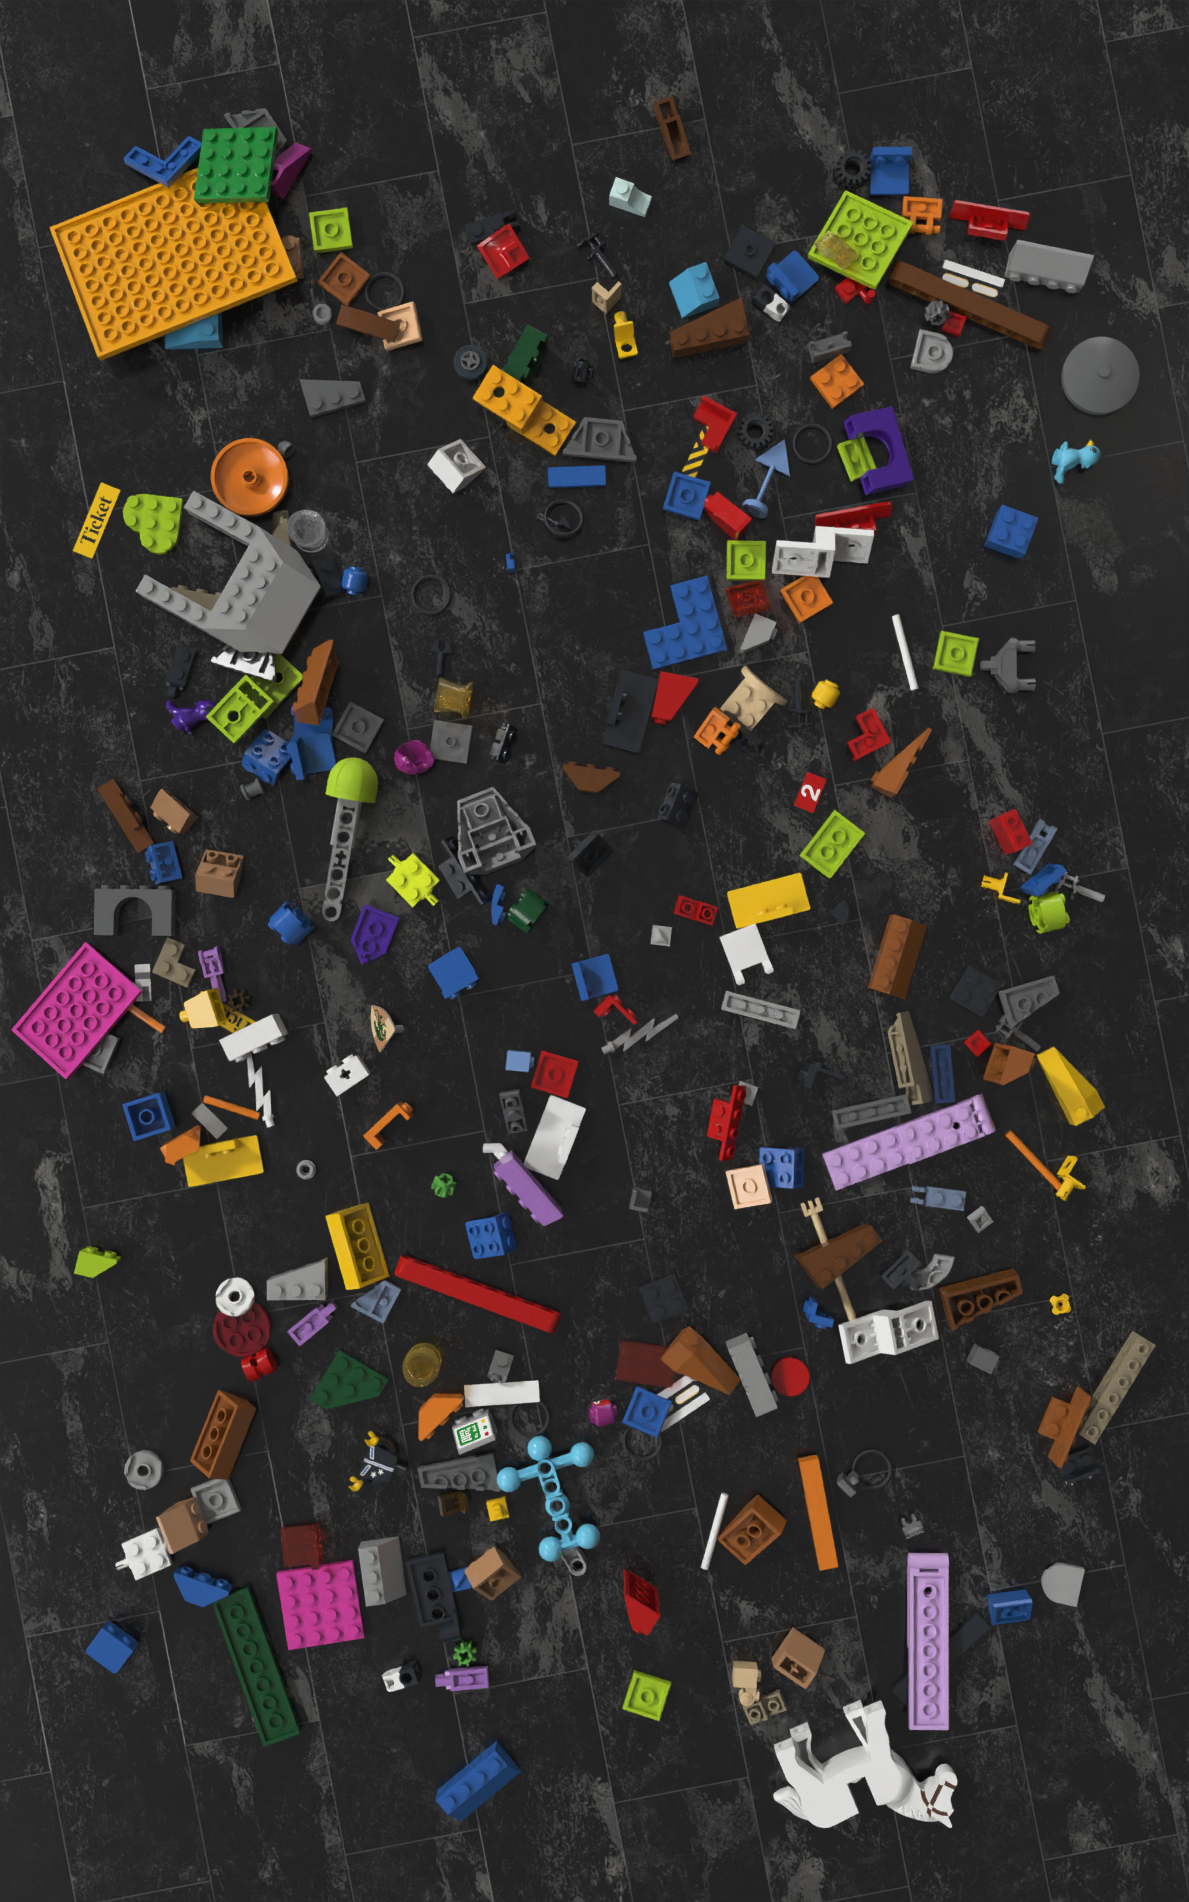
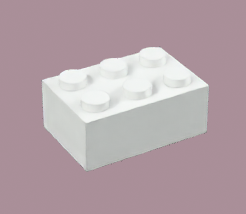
[219,1014,288,1063]

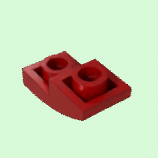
[673,895,718,926]

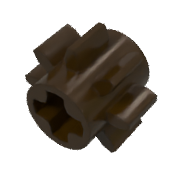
[227,989,251,1012]

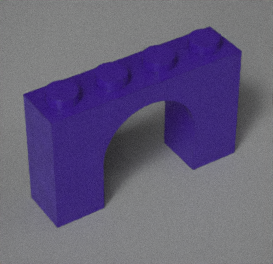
[844,407,914,495]

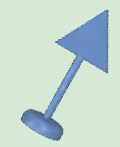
[742,439,790,518]

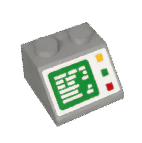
[452,1409,498,1455]

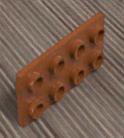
[1038,1386,1091,1468]

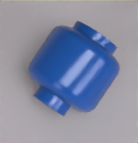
[342,566,368,595]

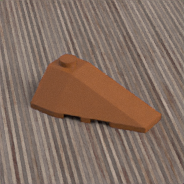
[871,728,932,798]
[660,1326,741,1395]

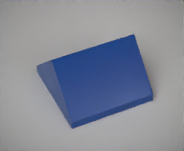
[987,1590,1033,1625]

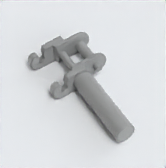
[1054,872,1105,902]

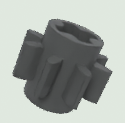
[925,300,949,325]

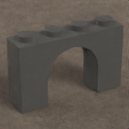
[94,885,176,936]

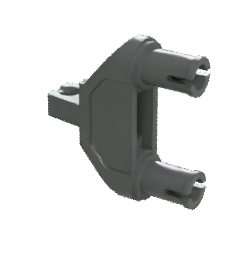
[980,638,1036,693]

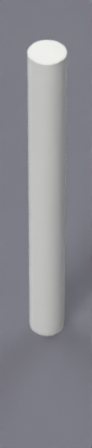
[892,614,918,691]
[701,1493,729,1570]

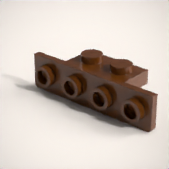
[98,779,155,853]

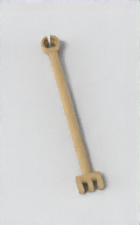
[800,1198,861,1339]

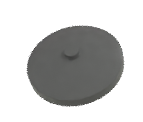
[1061,337,1140,415]

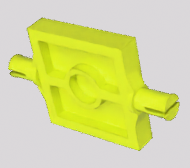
[386,853,441,907]

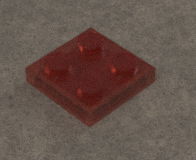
[725,580,771,618]

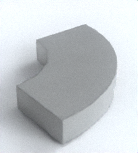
[910,1254,955,1290]

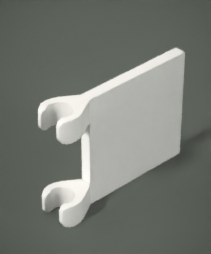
[719,924,774,985]

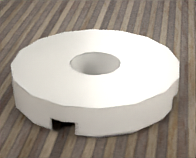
[216,1278,255,1317]

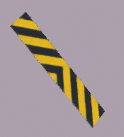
[681,425,709,477]

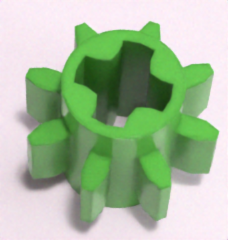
[431,1173,456,1198]
[453,1640,477,1667]

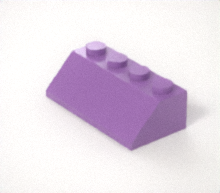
[494,1150,563,1226]

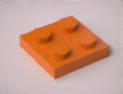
[810,354,864,409]
[780,576,833,624]

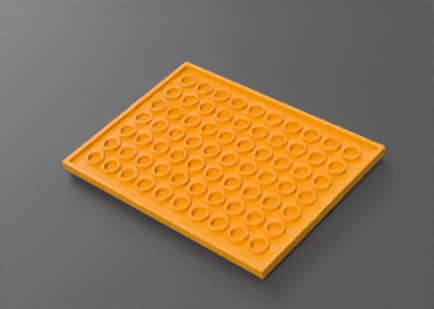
[50,168,297,361]

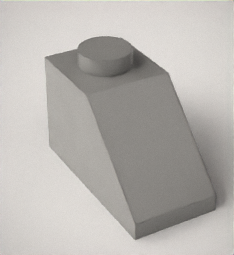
[739,613,778,653]

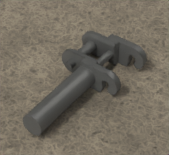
[995,1015,1041,1052]

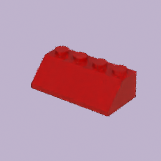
[623,1568,660,1636]

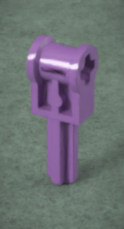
[198,946,227,1003]

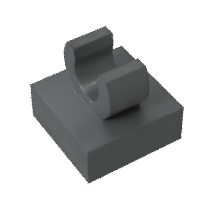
[837,1470,859,1497]

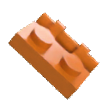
[902,196,942,235]
[694,707,741,755]

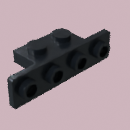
[438,835,493,906]

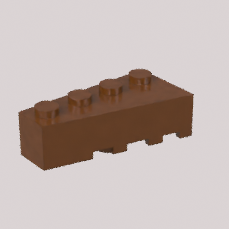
[794,1223,882,1289]
[939,1268,1023,1331]

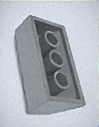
[1004,240,1094,293]

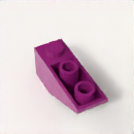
[270,143,312,199]

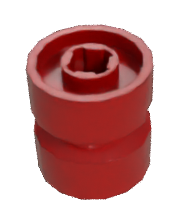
[241,1348,277,1382]

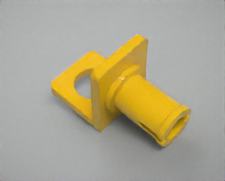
[614,311,638,359]
[981,872,1021,904]
[1055,1156,1086,1201]

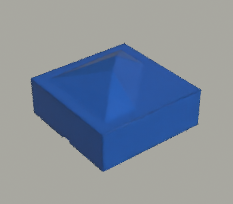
[449,1567,472,1592]

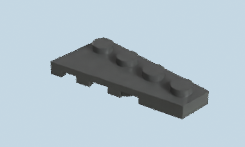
[418,1452,501,1492]

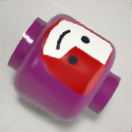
[588,1399,618,1427]

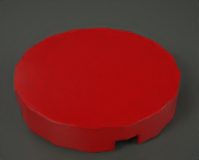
[771,1357,810,1396]

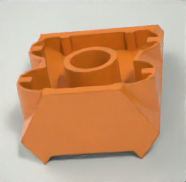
[160,1125,201,1166]

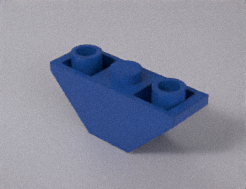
[173,1566,233,1607]

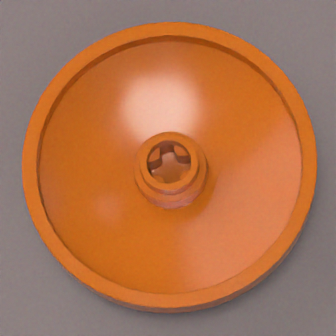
[211,438,289,517]

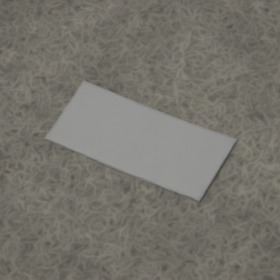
[191,1103,228,1139]

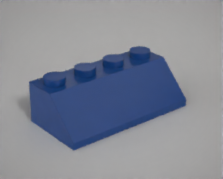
[436,1741,521,1821]

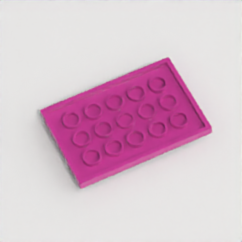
[12,942,143,1080]

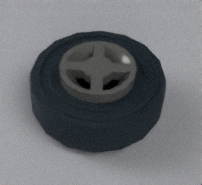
[454,345,488,381]

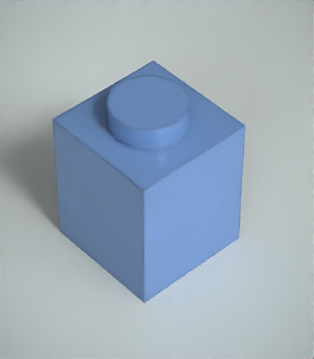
[506,1050,534,1072]

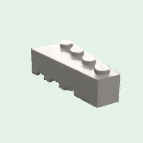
[726,1333,779,1417]

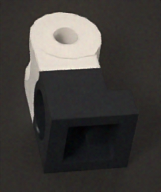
[751,284,790,322]
[382,1660,423,1692]

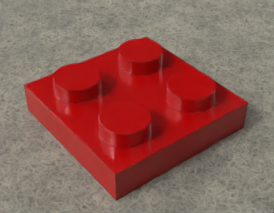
[531,1050,578,1098]

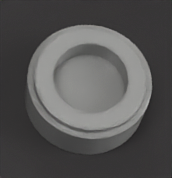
[313,304,333,325]

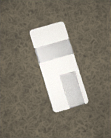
[135,964,151,1001]

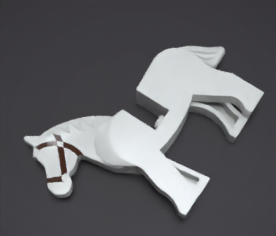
[773,1700,957,1828]

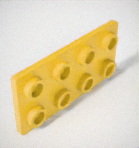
[727,873,810,929]
[183,1135,264,1187]

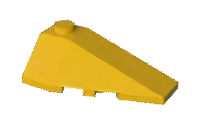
[1036,1047,1105,1126]

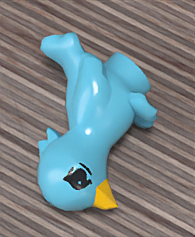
[1052,440,1101,484]

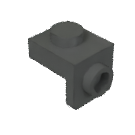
[487,1350,514,1383]

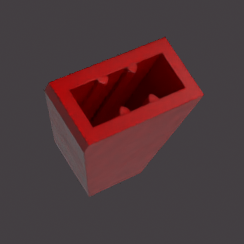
[703,492,752,541]
[651,671,698,725]

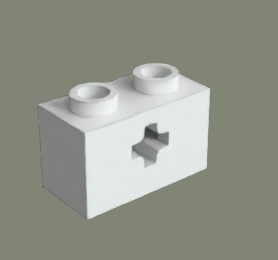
[324,1054,371,1096]

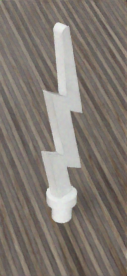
[247,1053,274,1128]

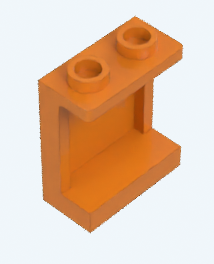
[363,1101,414,1150]

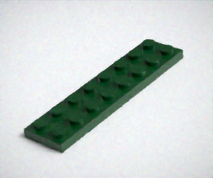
[212,1586,301,1747]

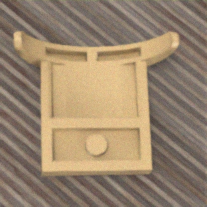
[720,666,788,731]

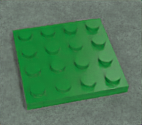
[194,127,279,203]

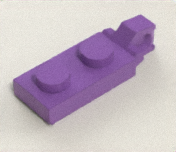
[287,1301,338,1346]
[435,1666,489,1691]

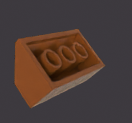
[292,640,338,726]
[868,914,927,999]
[983,1043,1035,1085]
[190,1390,256,1480]

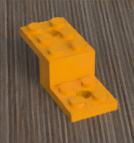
[473,365,576,456]

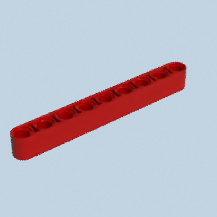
[394,1255,561,1333]

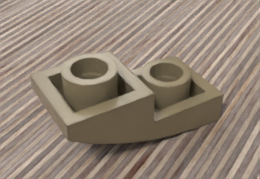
[743,1689,787,1725]

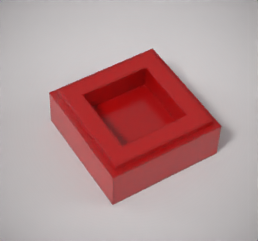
[942,310,967,337]
[963,1030,991,1057]

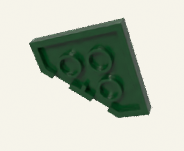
[310,1349,389,1409]

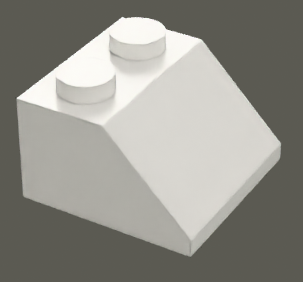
[428,439,486,493]

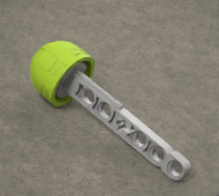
[322,758,378,921]

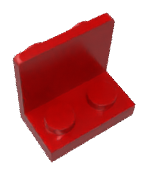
[593,994,637,1025]

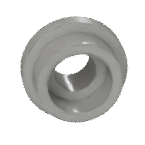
[297,1160,316,1179]

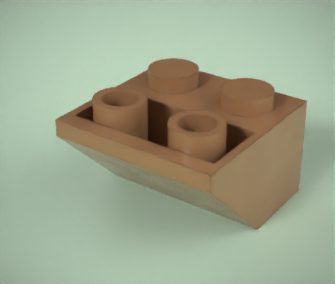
[195,849,244,898]
[772,1627,825,1689]

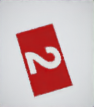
[794,772,827,813]

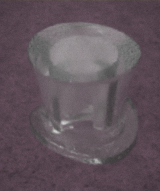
[287,510,329,552]

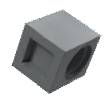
[967,1343,1000,1374]

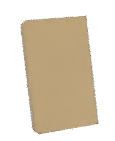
[592,281,622,314]

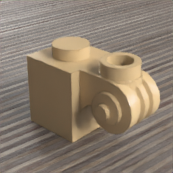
[732,1660,761,1707]

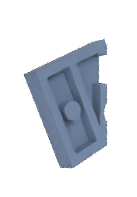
[351,1280,402,1323]

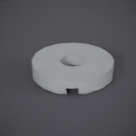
[124,1450,164,1490]

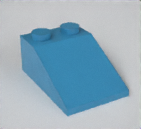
[165,312,223,350]

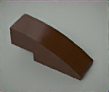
[652,96,691,161]
[336,305,400,343]

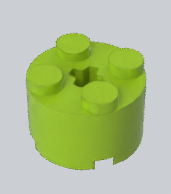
[1029,891,1070,933]

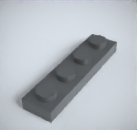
[831,1094,911,1130]

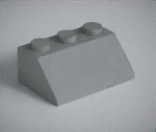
[358,1536,407,1607]

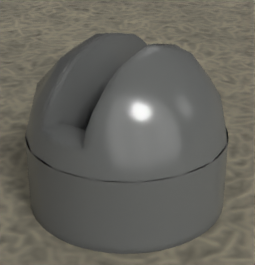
[278,441,295,458]

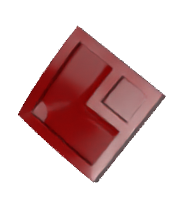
[477,224,530,280]

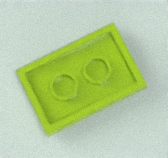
[799,810,865,879]

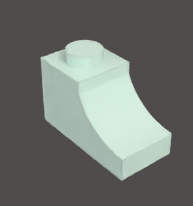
[609,177,652,217]

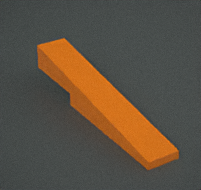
[798,1455,838,1571]

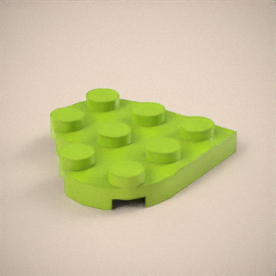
[123,494,184,555]

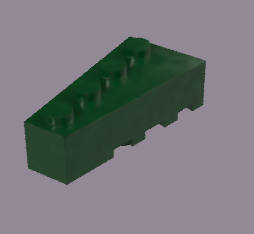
[494,324,548,398]

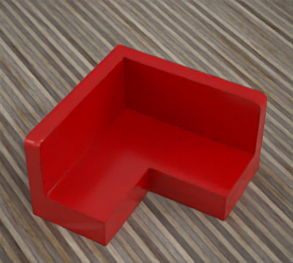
[693,395,737,453]
[847,708,891,761]

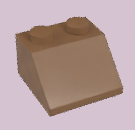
[150,789,198,835]
[156,1497,209,1554]
[464,1547,521,1601]

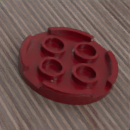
[213,1299,272,1357]

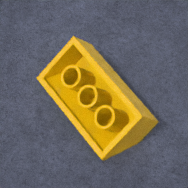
[325,1203,389,1290]

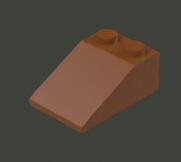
[717,1495,787,1565]

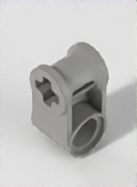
[560,1546,587,1576]

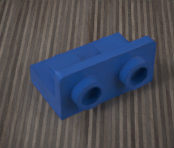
[145,841,182,885]

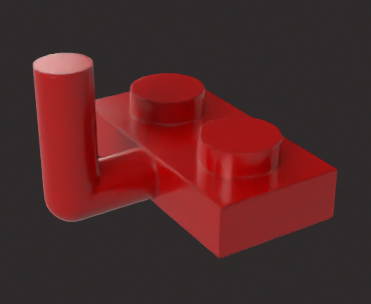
[834,277,875,304]

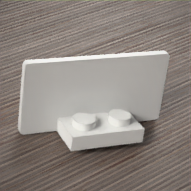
[524,1095,586,1180]

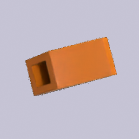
[419,1394,464,1441]

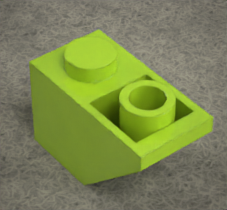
[74,1246,122,1278]

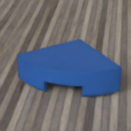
[506,553,516,573]

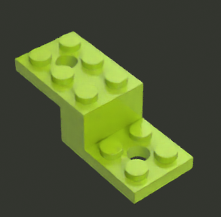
[206,653,302,744]

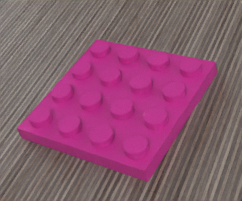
[276,1560,365,1650]

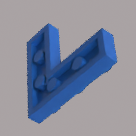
[123,136,202,188]

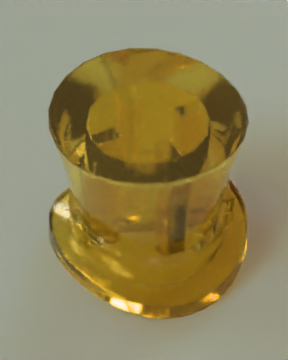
[434,677,474,720]
[403,1343,441,1387]

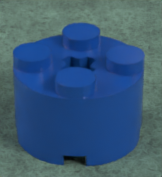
[268,901,314,945]

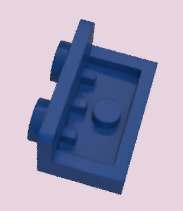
[803,1296,834,1329]

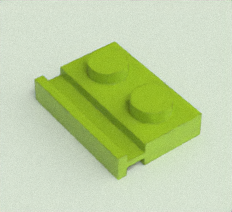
[837,437,877,482]

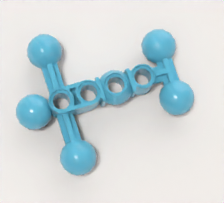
[497,1436,600,1562]

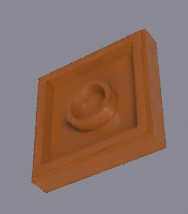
[318,252,372,307]

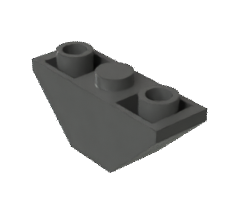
[499,1089,527,1134]

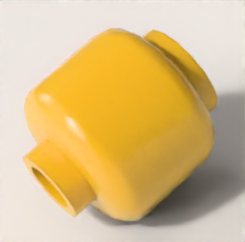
[812,679,840,709]

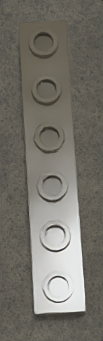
[1077,1331,1156,1444]

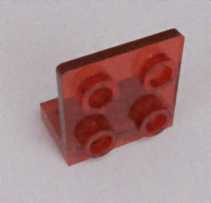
[281,1524,323,1570]

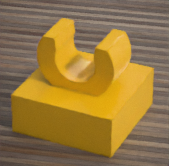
[486,1497,510,1522]

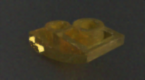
[815,230,858,271]

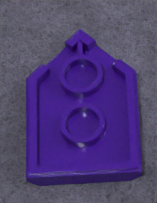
[351,904,400,965]

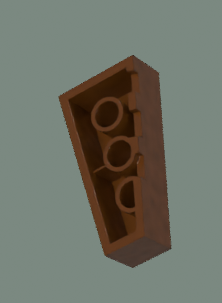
[669,297,750,358]

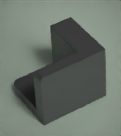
[629,1187,652,1213]

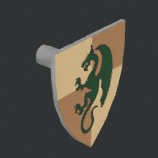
[371,1005,404,1052]

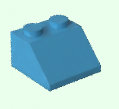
[669,262,719,319]

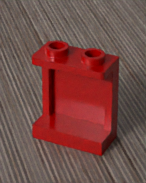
[989,809,1032,855]

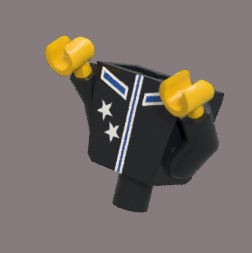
[348,1431,407,1491]

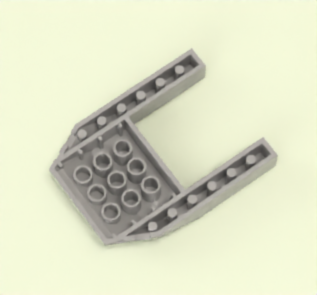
[136,491,321,654]

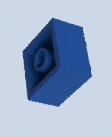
[984,505,1038,559]
[122,1091,176,1141]

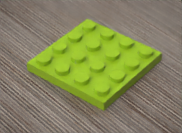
[808,190,913,290]

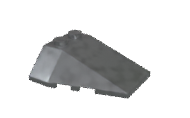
[457,787,537,874]

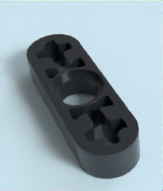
[722,710,763,756]

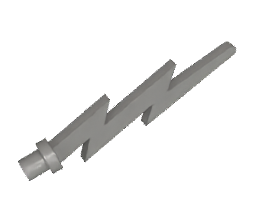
[601,1014,678,1055]

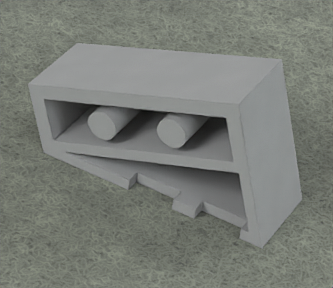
[267,1258,328,1300]

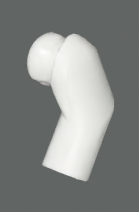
[483,1143,508,1160]

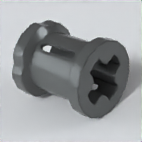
[240,778,265,801]

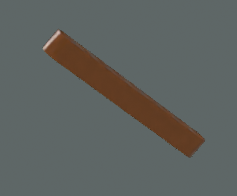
[888,261,1051,349]

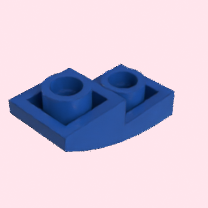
[491,884,507,926]

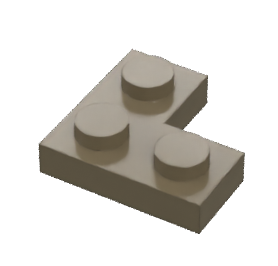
[152,937,196,988]

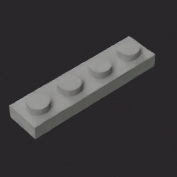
[721,991,800,1029]

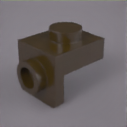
[438,1490,470,1517]

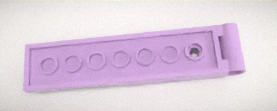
[822,1094,996,1190]
[907,1553,949,1730]

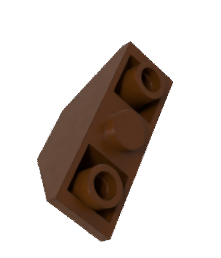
[563,762,620,794]

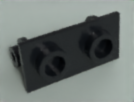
[489,723,517,765]

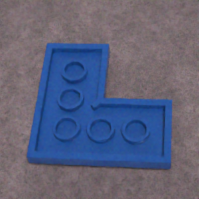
[643,576,727,670]

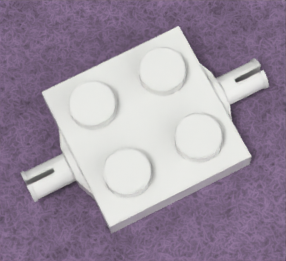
[116,1527,173,1580]

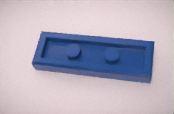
[548,465,606,488]

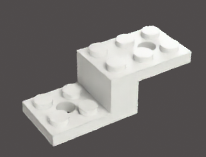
[772,526,874,578]
[838,1301,939,1364]

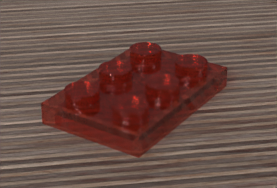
[615,1340,675,1388]

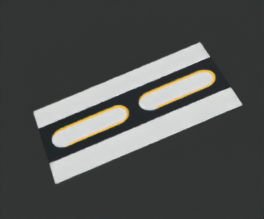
[939,260,1005,303]
[657,1376,710,1432]

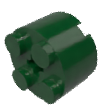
[506,888,550,934]

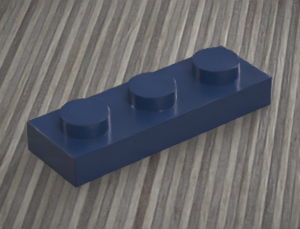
[930,1044,955,1103]

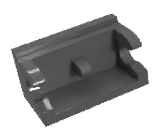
[807,331,852,363]

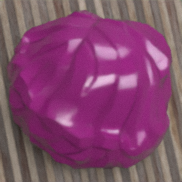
[394,740,434,775]

